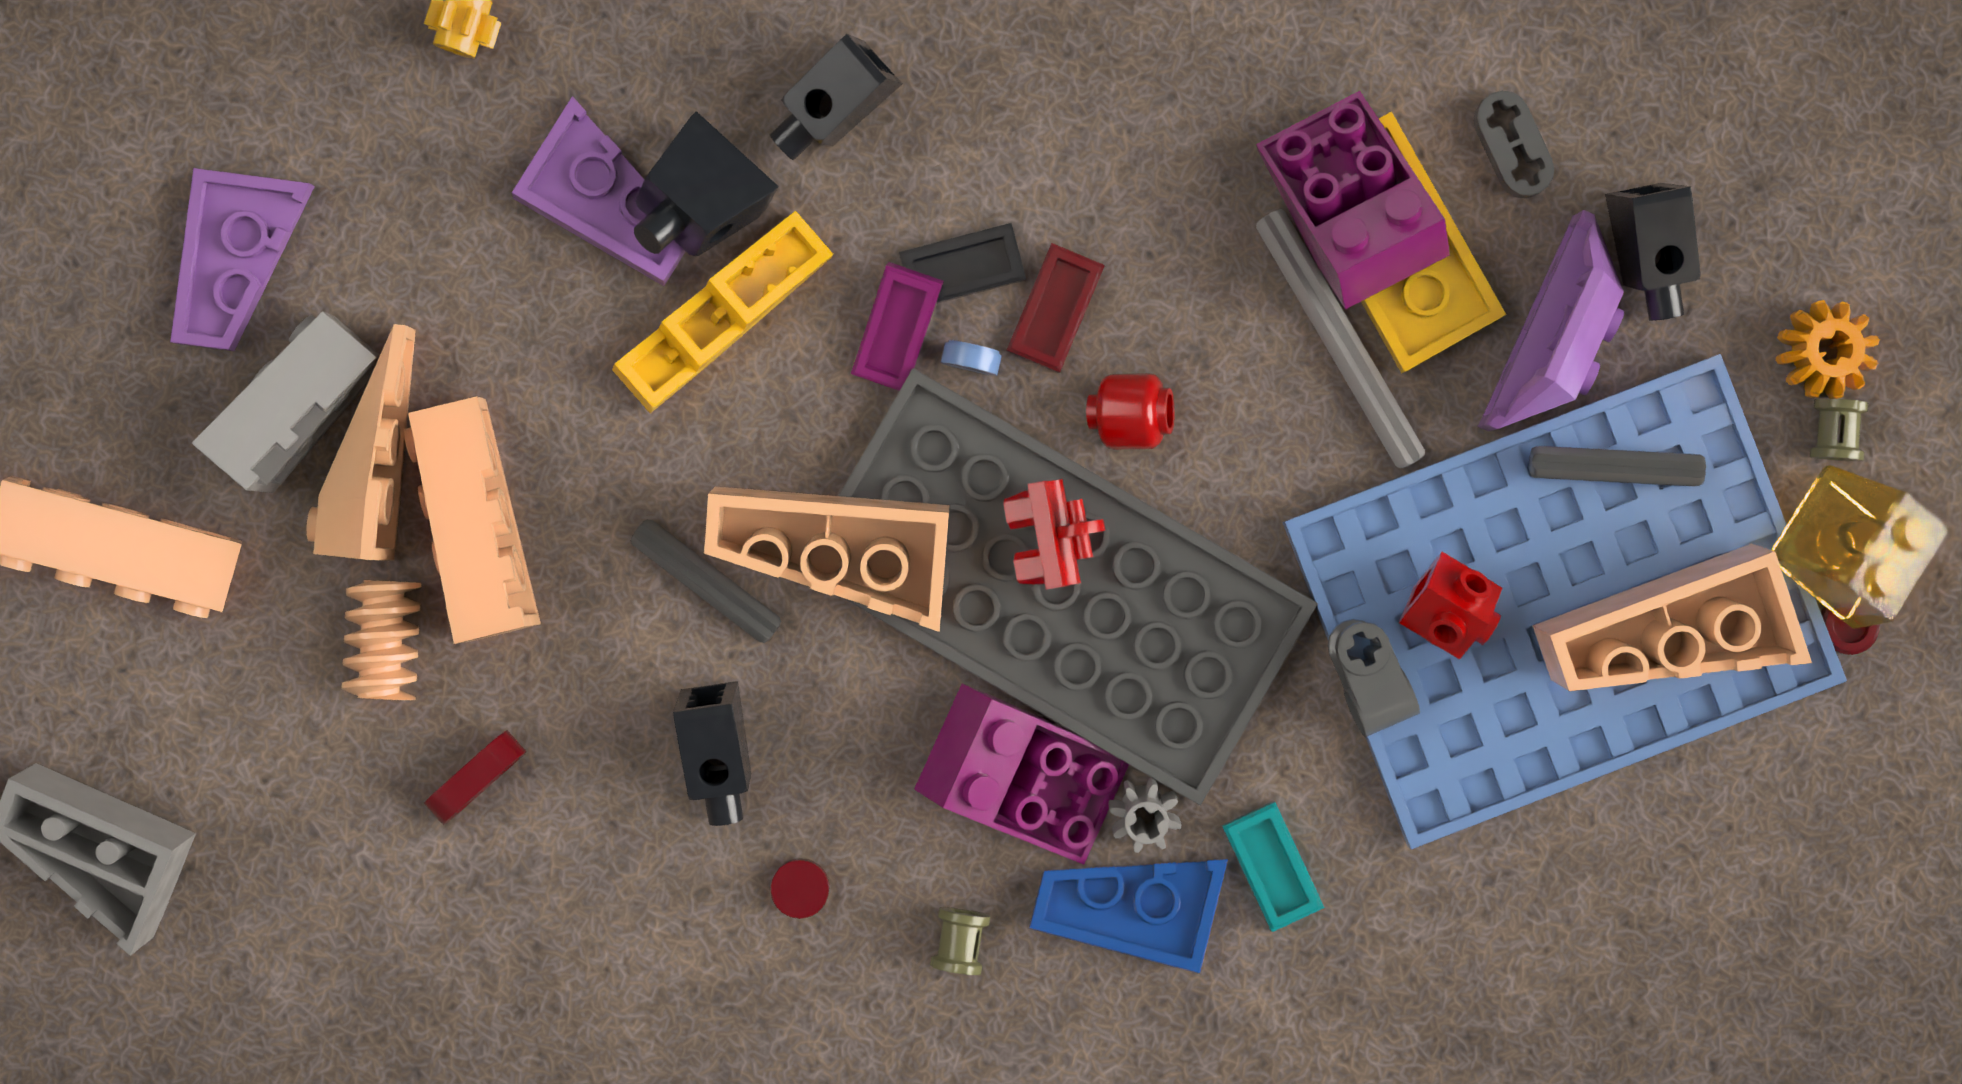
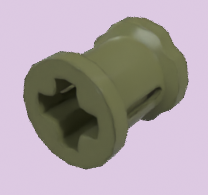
[1810,399,1868,461]
[930,907,990,975]

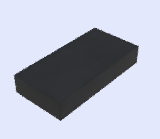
[899,223,1026,304]

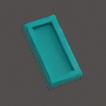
[1221,801,1325,932]

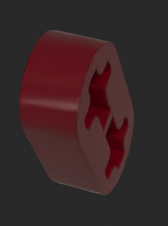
[424,730,527,825]

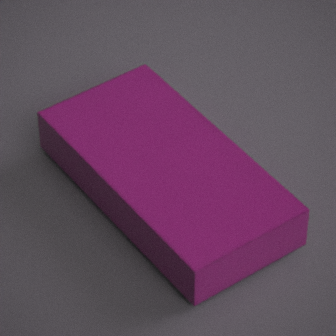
[851,262,944,391]

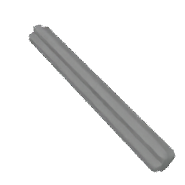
[1256,209,1425,468]

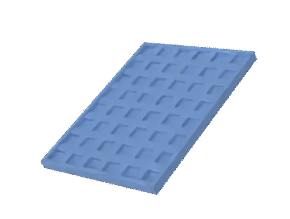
[1282,354,1847,849]

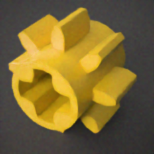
[423,0,501,59]

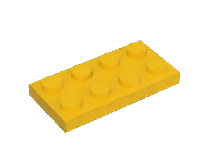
[1361,111,1506,374]

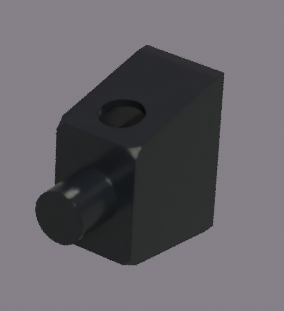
[769,34,902,160]
[634,111,779,256]
[1605,183,1701,321]
[673,681,751,826]

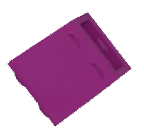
[1256,91,1450,309]
[914,683,1129,865]

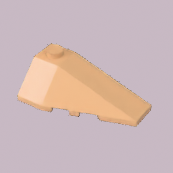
[307,324,416,560]

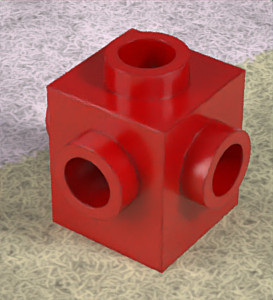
[1399,551,1503,660]

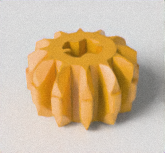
[1775,300,1880,399]

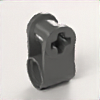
[1327,619,1420,737]

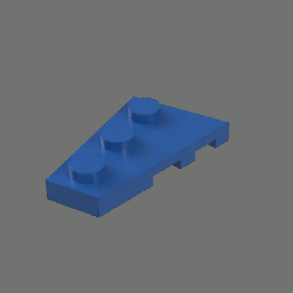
[1028,859,1228,974]

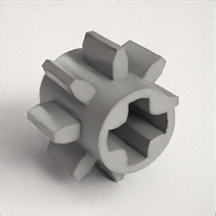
[1108,777,1182,853]

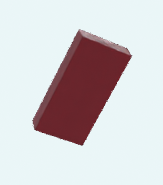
[1006,243,1105,373]

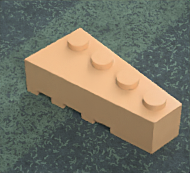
[404,396,541,644]
[0,476,242,618]
[704,486,950,632]
[1532,544,1812,691]

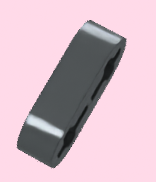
[1473,90,1554,199]

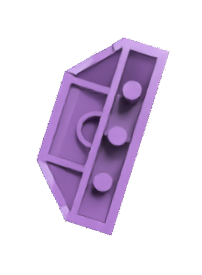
[1478,210,1624,431]

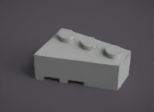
[192,311,380,493]
[0,763,196,956]

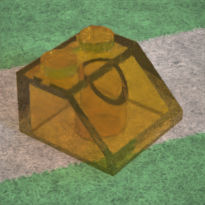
[1771,465,1949,629]

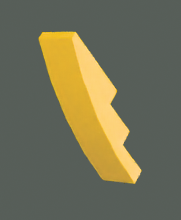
[612,211,834,414]

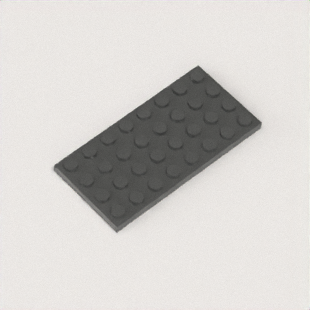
[839,368,1318,806]

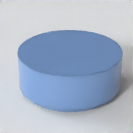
[941,340,1002,376]

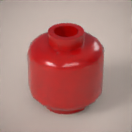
[1086,373,1175,450]

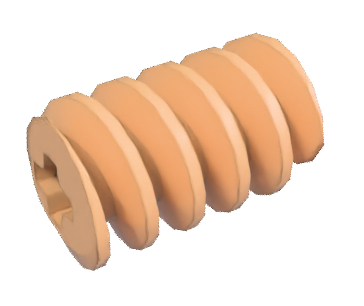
[341,580,421,700]

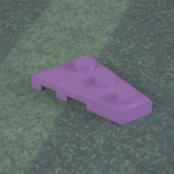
[512,96,686,286]
[170,168,315,351]

